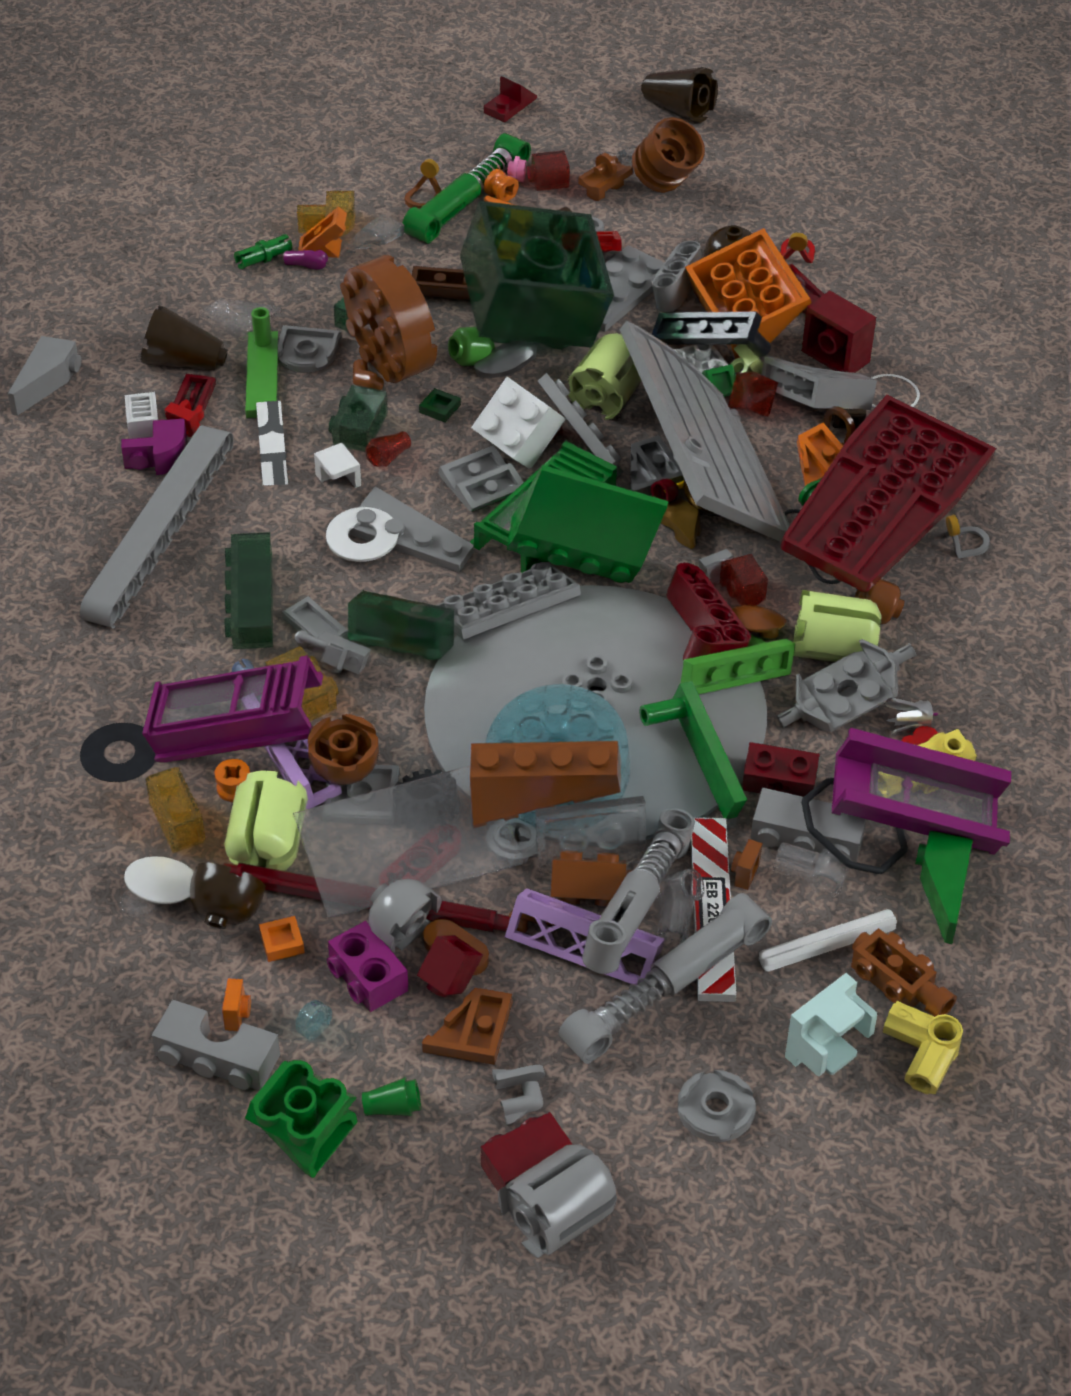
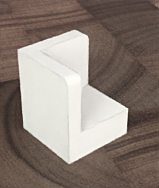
[314,443,361,488]

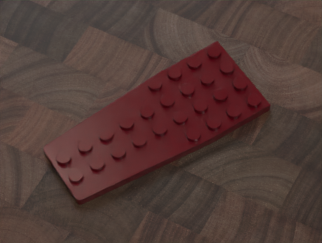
[780,395,997,592]

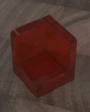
[728,372,779,416]

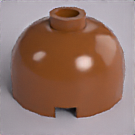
[308,714,379,785]

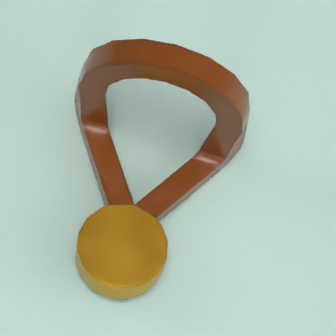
[405,159,442,209]

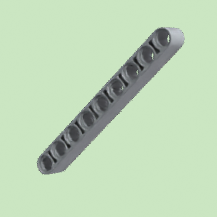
[80,425,234,628]

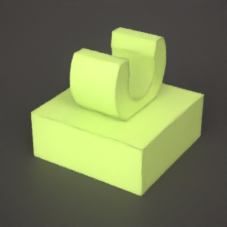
[731,344,763,382]

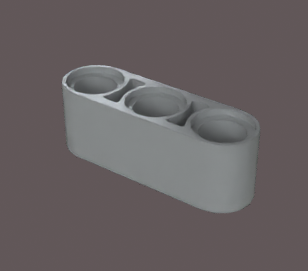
[652,241,703,312]

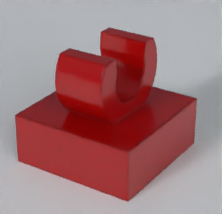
[164,399,204,438]

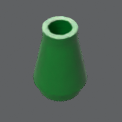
[362,1077,421,1116]

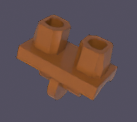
[578,153,633,201]

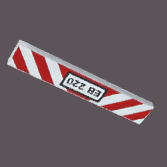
[690,818,736,1002]

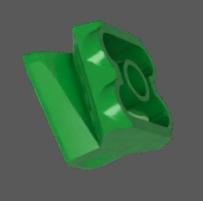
[245,1060,358,1178]

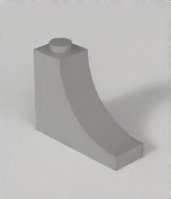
[759,356,877,410]

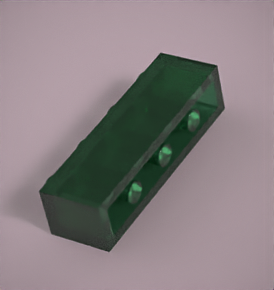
[224,532,273,649]

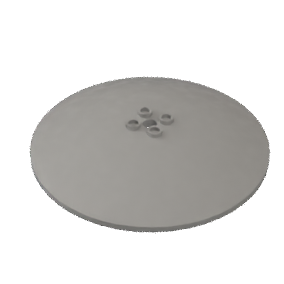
[424,585,767,844]

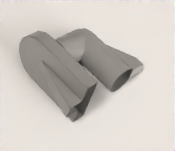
[492,1065,545,1126]

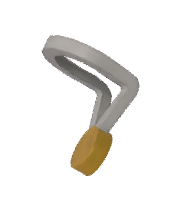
[945,515,990,558]

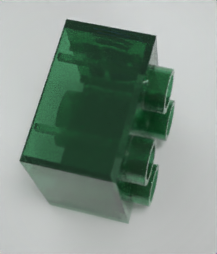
[460,201,614,349]

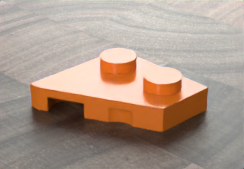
[797,422,843,486]

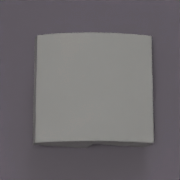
[438,445,524,512]

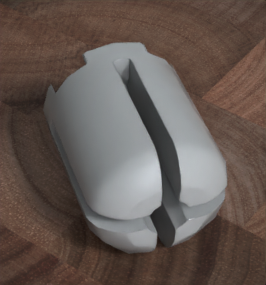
[498,1144,617,1258]

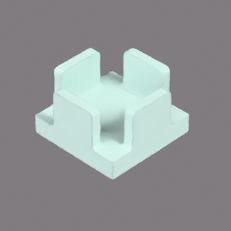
[785,973,877,1076]

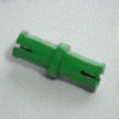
[234,234,292,269]

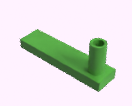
[245,307,279,418]
[681,633,795,694]

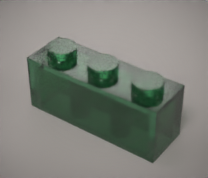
[348,590,454,660]

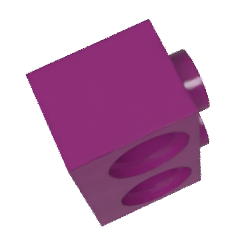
[326,920,409,1012]

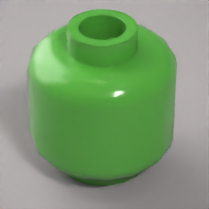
[448,326,495,366]

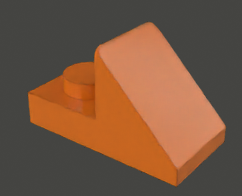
[298,206,347,258]

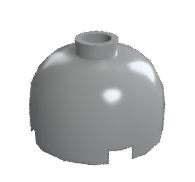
[368,879,442,954]

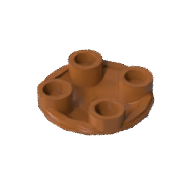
[731,605,787,638]

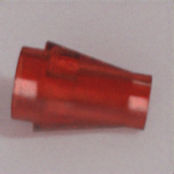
[365,431,411,467]

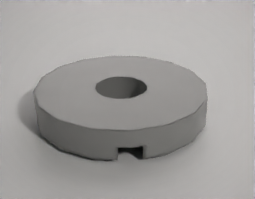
[678,1070,756,1142]

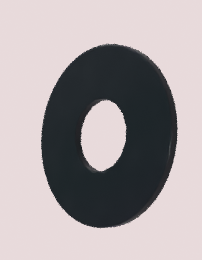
[80,723,156,782]

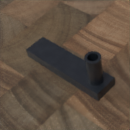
[652,311,771,357]

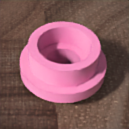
[507,156,527,182]

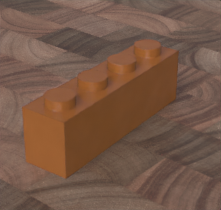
[470,741,621,828]

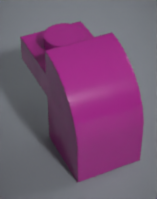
[121,419,187,475]

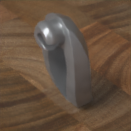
[474,340,537,378]

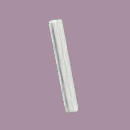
[759,909,897,972]

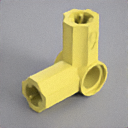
[883,1001,963,1095]

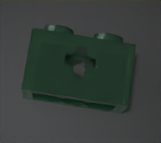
[328,385,388,452]

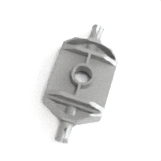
[777,639,917,732]

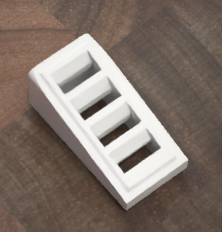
[124,392,158,439]

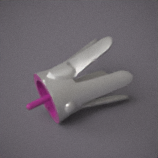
[885,698,938,734]

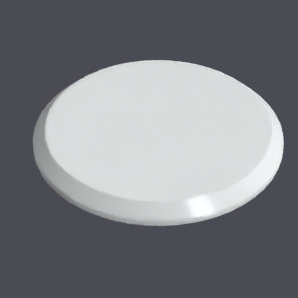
[124,857,193,904]

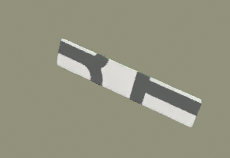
[256,401,288,485]

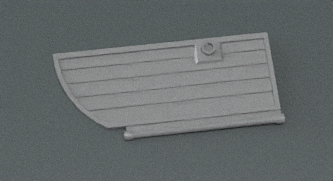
[619,321,790,541]

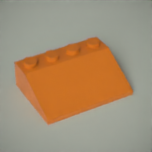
[685,228,811,359]

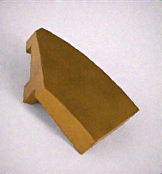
[661,498,701,549]

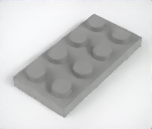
[558,245,664,332]

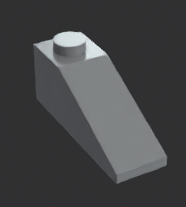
[8,336,81,416]

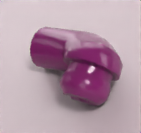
[283,250,328,270]

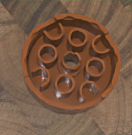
[340,255,437,383]

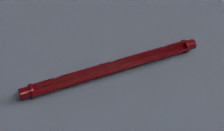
[223,863,511,932]

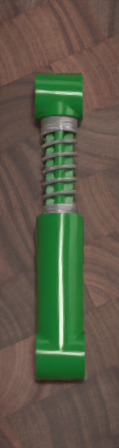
[402,133,531,244]

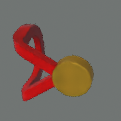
[780,233,815,263]

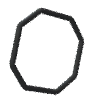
[801,777,908,874]

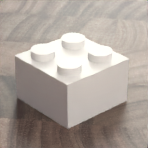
[471,377,566,469]

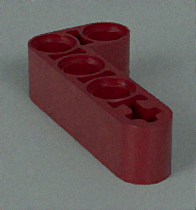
[666,562,751,660]

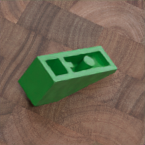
[915,830,973,944]

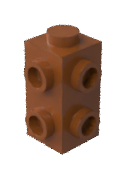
[550,850,632,906]

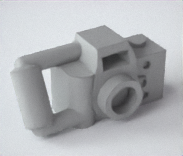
[295,630,371,675]

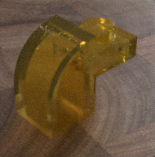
[297,190,356,237]

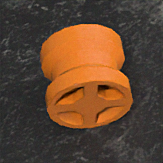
[484,169,519,202]
[214,759,250,802]

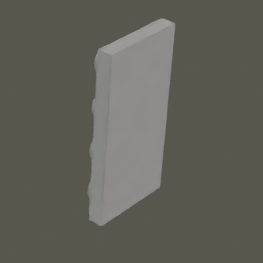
[433,562,581,640]

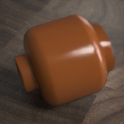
[854,579,905,625]

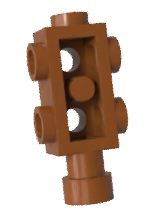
[851,928,957,1017]

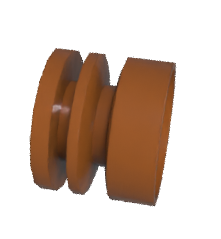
[632,117,705,193]

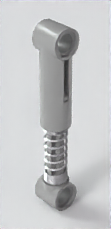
[582,808,695,974]
[558,893,772,1064]

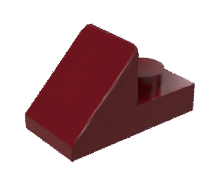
[484,76,537,123]

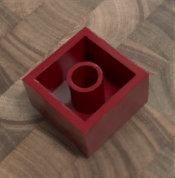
[801,291,877,373]

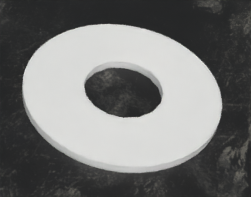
[326,507,399,562]

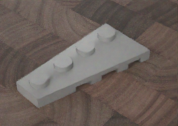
[537,373,624,477]
[349,486,474,573]

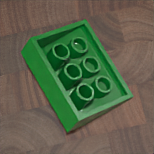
[507,465,668,583]

